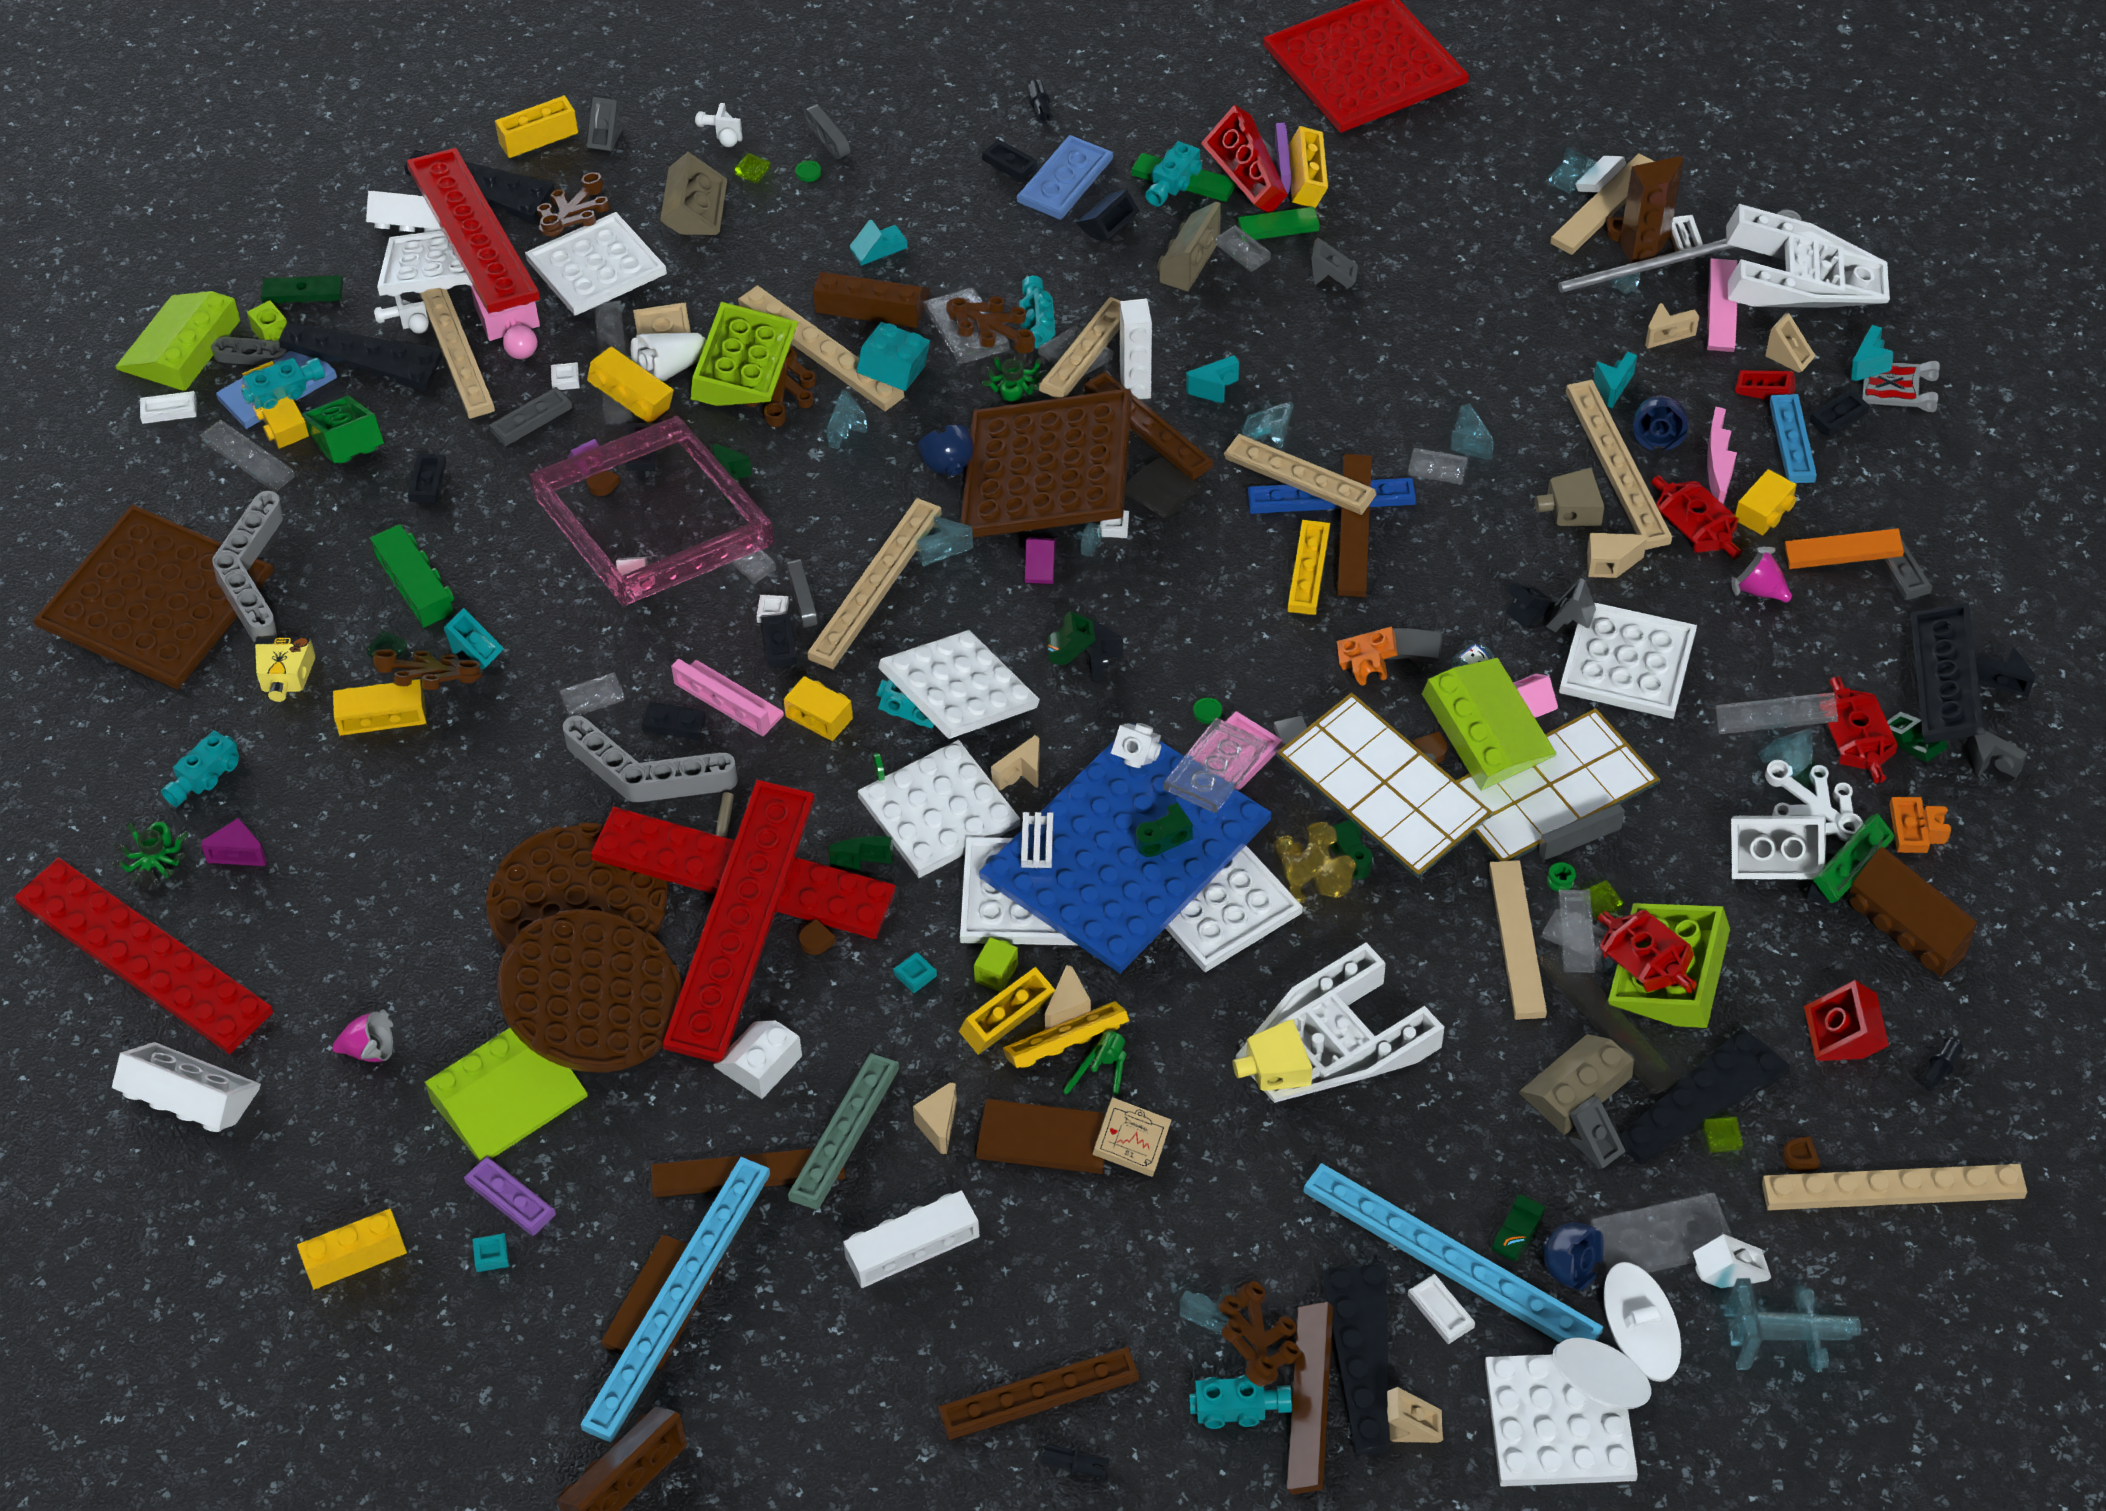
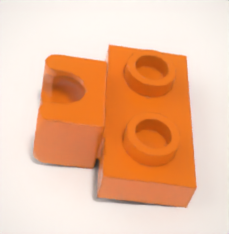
[1337,626,1398,686]
[1889,797,1951,853]

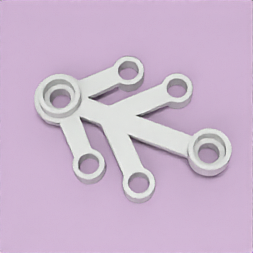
[1765,760,1864,842]

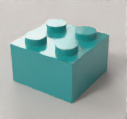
[856,322,931,391]

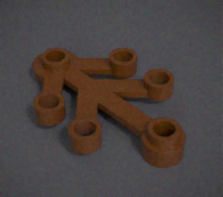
[537,172,610,237]
[946,296,1035,353]
[745,346,816,427]
[373,649,483,690]
[1218,1281,1301,1387]

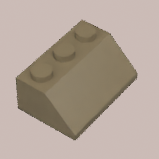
[660,152,727,235]
[1157,202,1221,291]
[1519,1034,1634,1135]

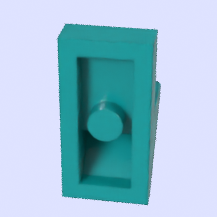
[849,219,908,266]
[1851,325,1893,381]
[1594,352,1637,408]
[1186,355,1239,403]
[444,608,504,670]

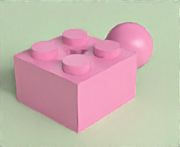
[470,286,540,359]

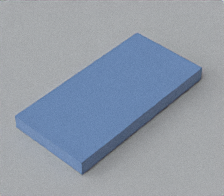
[1017,135,1113,220]
[216,351,337,429]

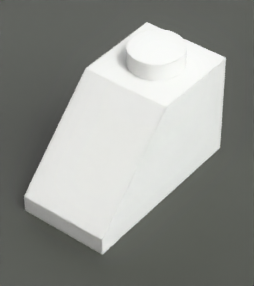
[1693,1234,1771,1288]

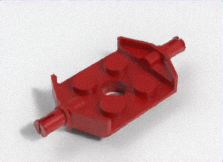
[1651,475,1742,559]
[1817,676,1898,784]
[1598,910,1697,993]

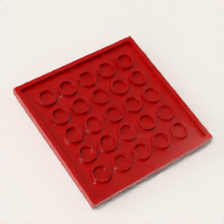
[1263,0,1469,133]

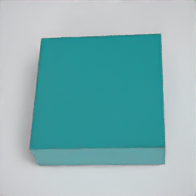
[893,952,937,993]
[472,1233,509,1272]

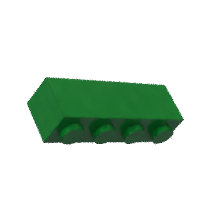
[370,524,454,628]

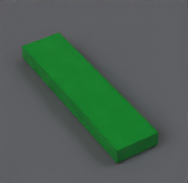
[1132,153,1236,202]
[1813,813,1895,903]

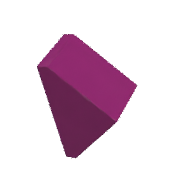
[1025,537,1057,584]
[201,818,267,866]

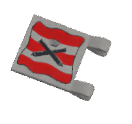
[1862,361,1940,412]

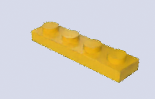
[1288,520,1330,615]
[1003,1001,1129,1068]

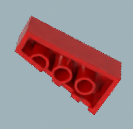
[1201,105,1288,213]

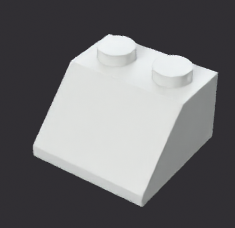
[714,1020,802,1099]

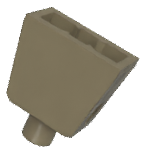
[1535,468,1604,526]

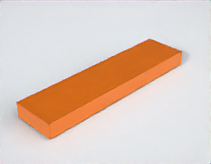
[1785,528,1904,569]

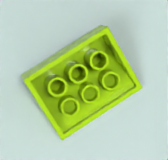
[116,291,240,391]
[691,302,798,406]
[1422,657,1557,791]
[1608,903,1730,1028]
[425,1028,588,1162]

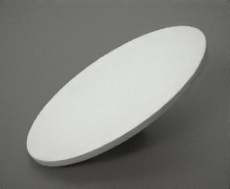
[1603,1262,1681,1382]
[1553,1338,1651,1409]

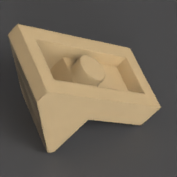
[1645,303,1699,349]
[991,735,1040,791]
[1387,1387,1443,1443]

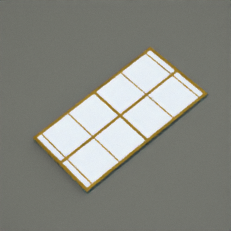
[1276,692,1493,878]
[1456,708,1660,862]

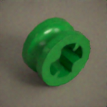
[1547,862,1576,892]

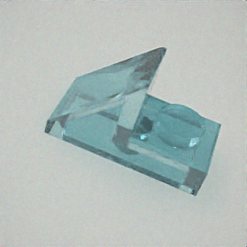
[1549,147,1597,194]
[827,390,867,449]
[1241,402,1294,448]
[1450,403,1494,460]
[917,517,973,566]
[1757,728,1813,777]
[1180,1284,1233,1336]

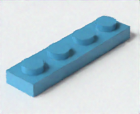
[1769,394,1817,483]

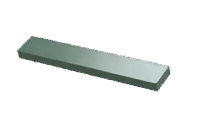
[788,1053,899,1210]

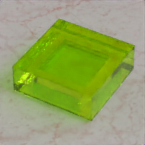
[734,153,770,183]
[1580,880,1623,919]
[1704,1117,1743,1152]

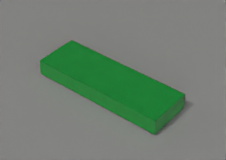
[1238,207,1320,242]

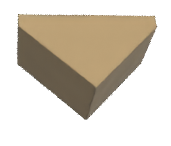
[1765,313,1815,373]
[1045,965,1091,1030]
[913,1083,957,1154]

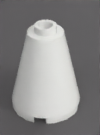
[630,333,706,382]

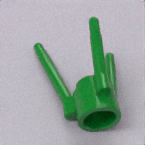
[1063,1031,1127,1096]

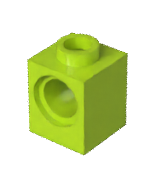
[247,300,287,341]
[974,937,1018,992]

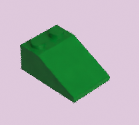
[301,395,384,464]

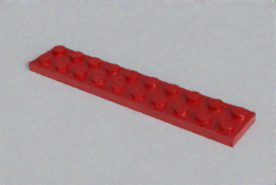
[407,148,540,314]
[662,780,815,1062]
[591,807,896,939]
[14,857,274,1055]

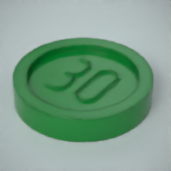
[796,161,821,182]
[1193,698,1222,724]
[873,753,885,781]

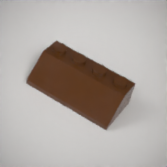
[1620,156,1684,264]
[813,272,930,328]
[1847,847,1977,977]
[557,1406,687,1511]

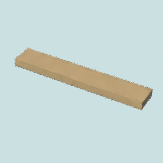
[1550,153,1654,255]
[1039,297,1120,398]
[1224,434,1377,515]
[1489,860,1547,1020]

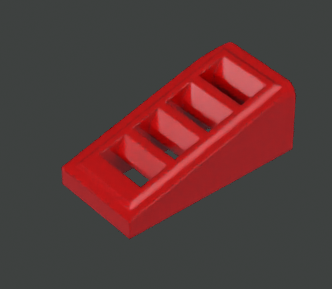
[1735,370,1796,401]

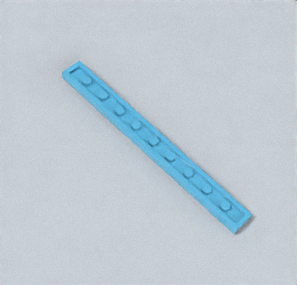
[580,1157,770,1443]
[1304,1163,1603,1342]

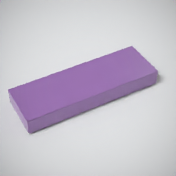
[1275,123,1291,194]
[464,1156,556,1236]

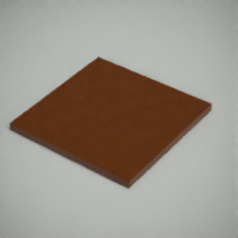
[959,388,1132,539]
[33,504,274,690]

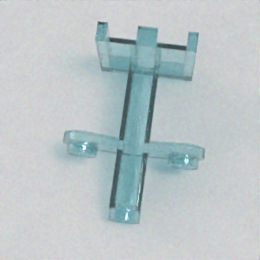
[1724,1278,1861,1372]

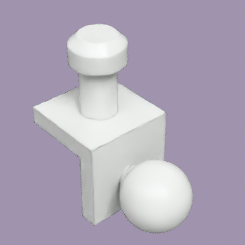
[695,103,743,147]
[374,295,429,333]

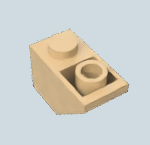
[1587,533,1647,578]

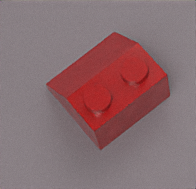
[1804,980,1889,1061]

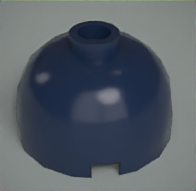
[1633,395,1688,451]
[918,425,974,476]
[1542,1222,1604,1291]

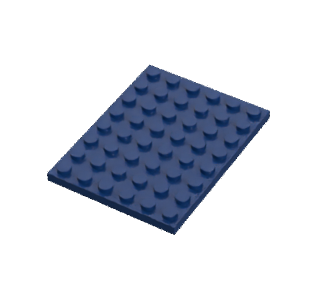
[979,723,1272,974]

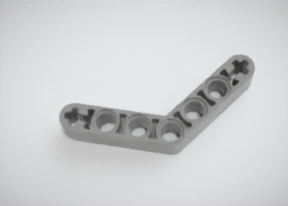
[212,491,283,642]
[563,715,738,802]

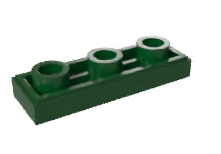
[261,275,343,304]

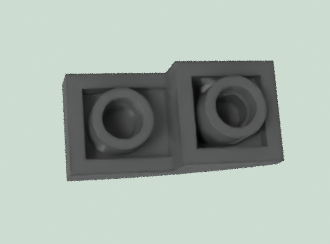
[1384,628,1443,663]

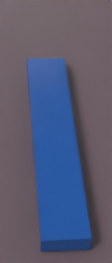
[1247,478,1416,514]

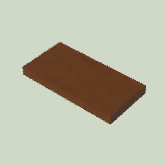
[976,1099,1106,1174]
[601,1234,721,1370]

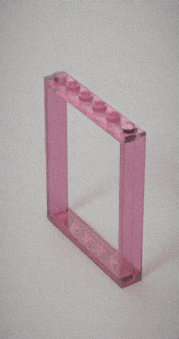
[530,416,774,606]

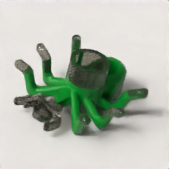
[981,350,1047,402]
[112,821,189,889]

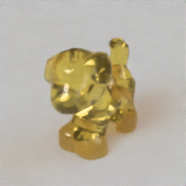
[1274,822,1356,904]

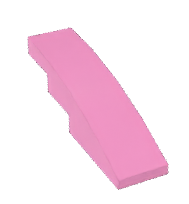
[1707,258,1737,352]
[1707,407,1737,505]

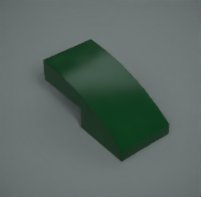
[1887,712,1947,762]
[829,836,894,870]

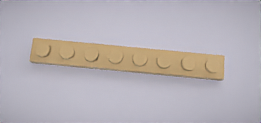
[738,285,904,411]
[419,288,495,419]
[1566,380,1672,550]
[808,498,942,669]
[1762,1164,2027,1210]

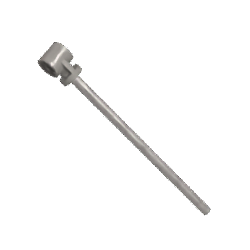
[1558,210,1801,293]

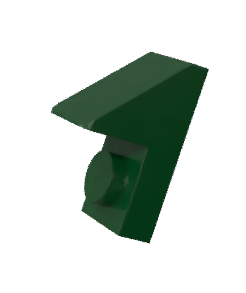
[712,444,752,503]

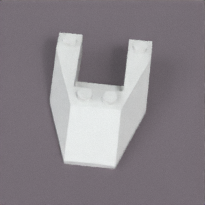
[1726,204,1890,308]
[1236,942,1444,1103]

